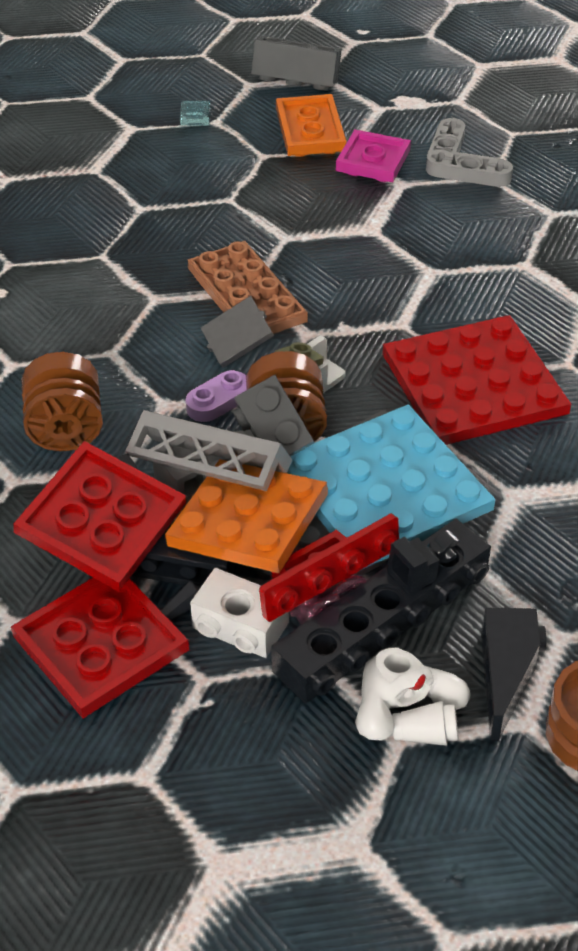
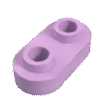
[186,370,247,422]

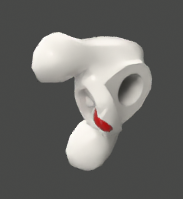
[355,648,471,741]

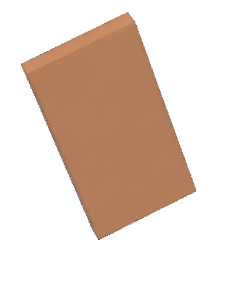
[188,241,308,334]

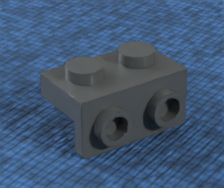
[232,375,314,457]

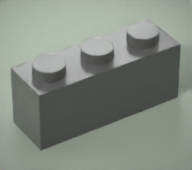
[251,36,342,90]

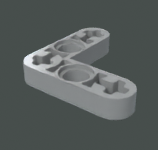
[426,118,513,187]

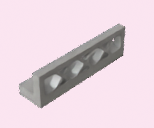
[126,410,292,491]

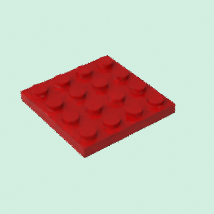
[382,315,571,445]

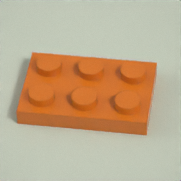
[276,94,346,157]

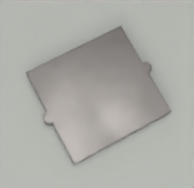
[200,296,274,368]

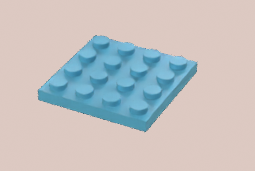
[287,404,495,569]

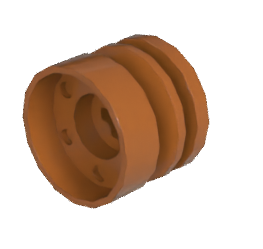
[246,351,327,441]
[21,352,103,452]

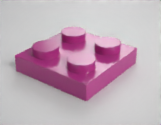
[336,129,411,183]

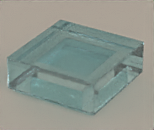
[180,101,210,126]

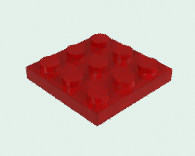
[13,441,186,591]
[11,578,189,718]

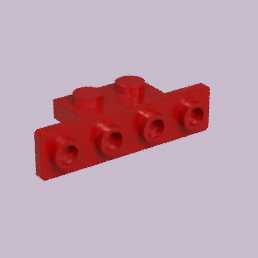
[259,513,399,622]

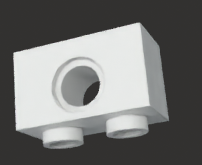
[190,567,289,658]

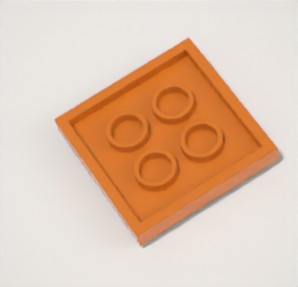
[165,459,328,573]

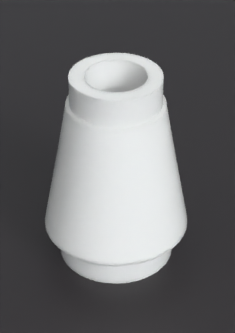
[392,701,458,746]

